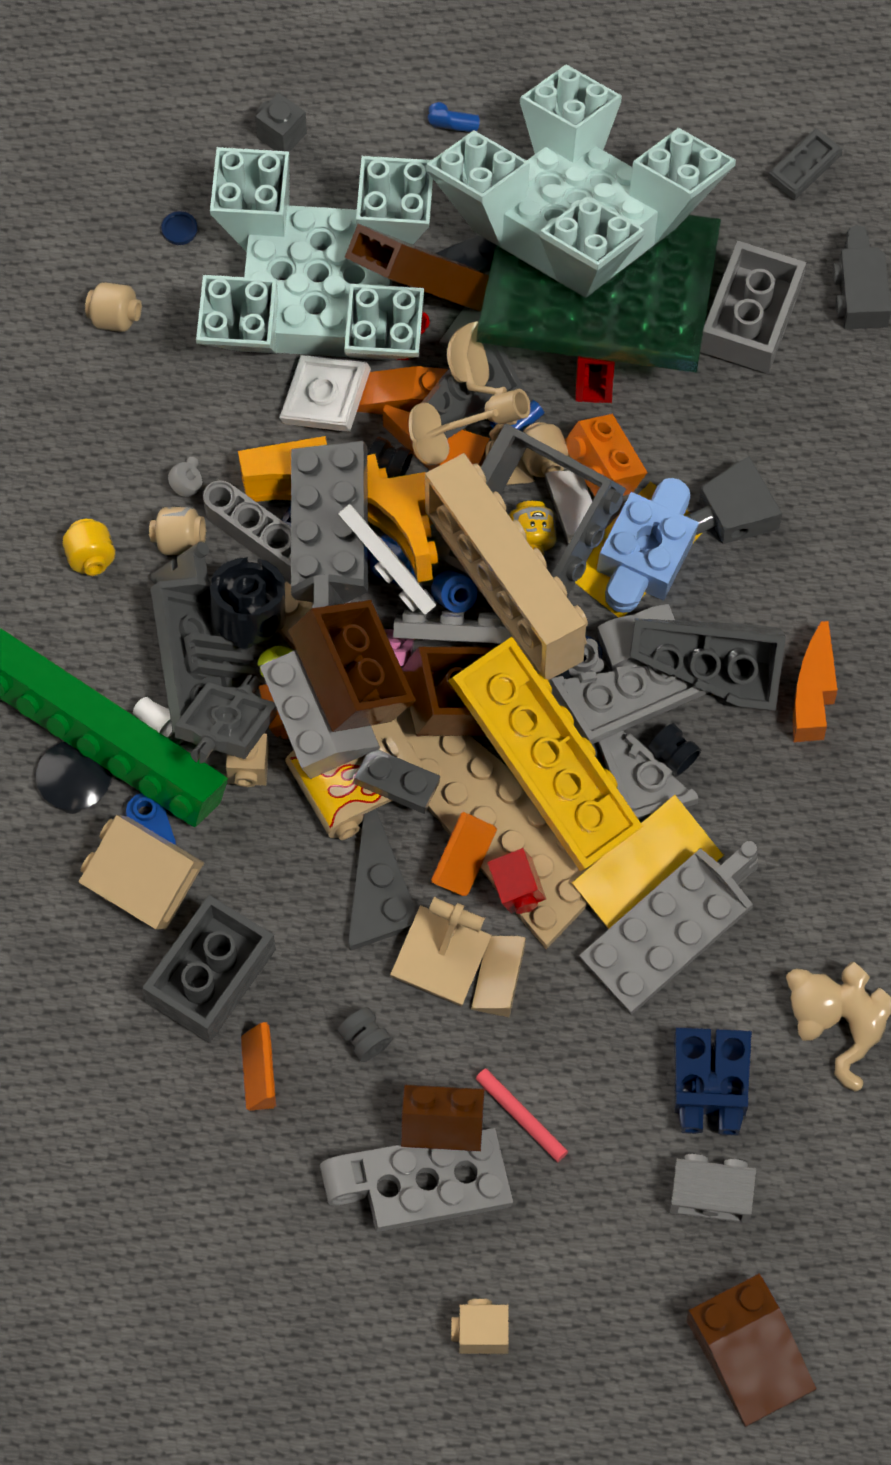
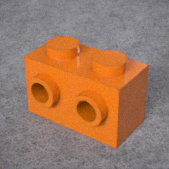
[565,414,648,496]

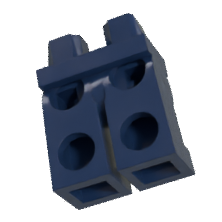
[674,1028,752,1136]

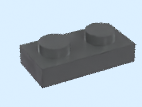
[354,749,441,814]

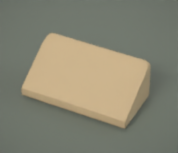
[471,936,526,1018]

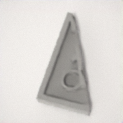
[597,731,698,822]

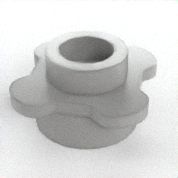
[569,639,604,678]

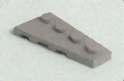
[549,665,710,744]

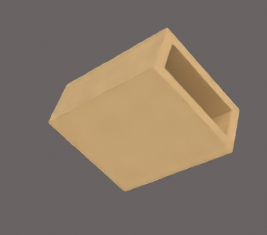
[79,815,204,929]

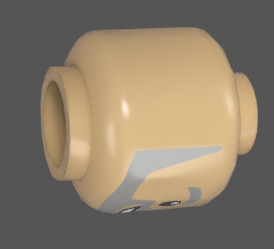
[149,507,206,555]

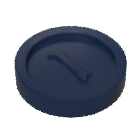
[161,211,198,245]

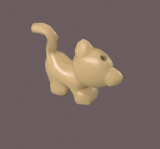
[786,962,891,1092]

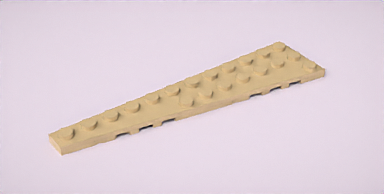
[278,582,595,949]

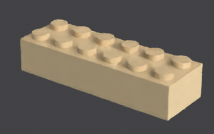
[425,453,588,680]

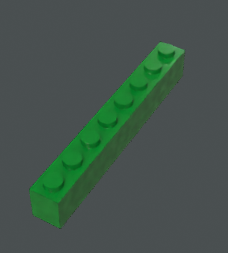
[0,628,228,828]

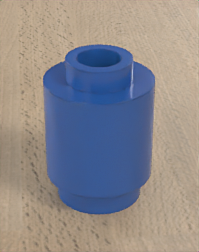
[431,570,477,613]

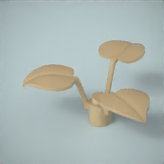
[409,321,535,485]

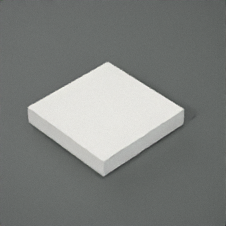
[279,355,371,432]

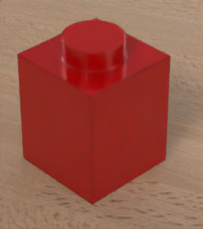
[487,848,547,914]

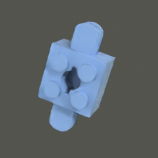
[596,478,699,613]

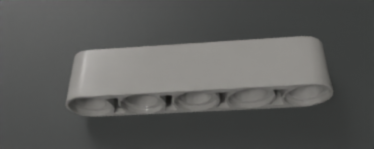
[203,480,351,603]

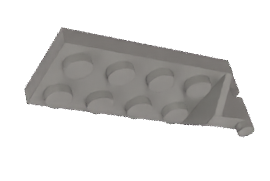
[579,841,758,1015]

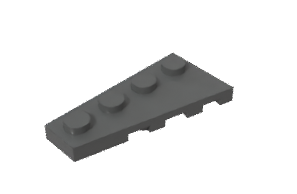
[421,325,525,439]

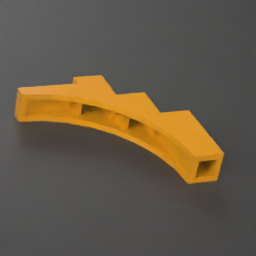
[238,436,438,582]

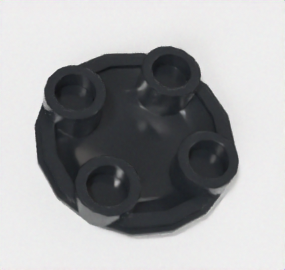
[36,742,112,814]

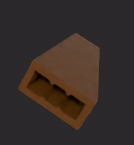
[344,223,494,311]

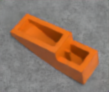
[792,621,838,742]

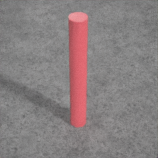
[475,1068,568,1162]

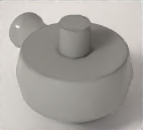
[168,457,202,497]

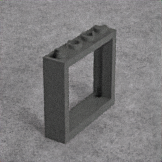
[436,423,626,598]

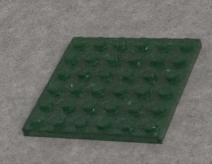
[476,215,721,373]

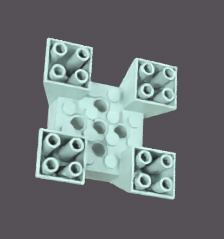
[426,65,736,298]
[196,147,433,360]

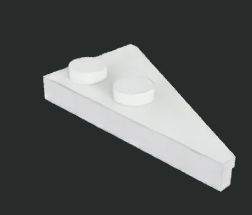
[338,504,436,615]

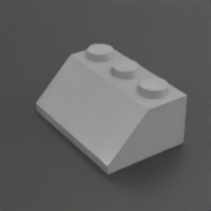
[260,650,380,779]

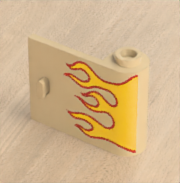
[285,719,424,840]

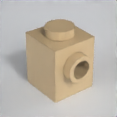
[226,734,269,787]
[451,1299,508,1354]

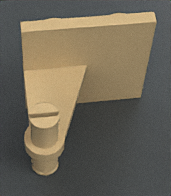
[390,897,492,1007]

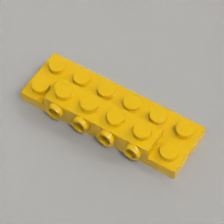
[448,636,643,871]

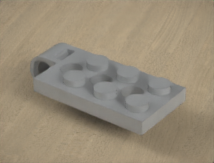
[393,609,529,660]
[320,1128,513,1232]

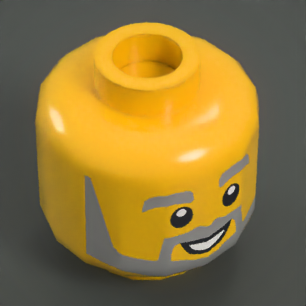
[508,501,556,556]

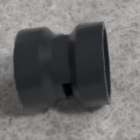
[367,436,413,478]
[648,723,702,777]

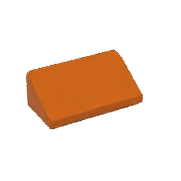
[431,812,497,896]
[241,1022,276,1111]

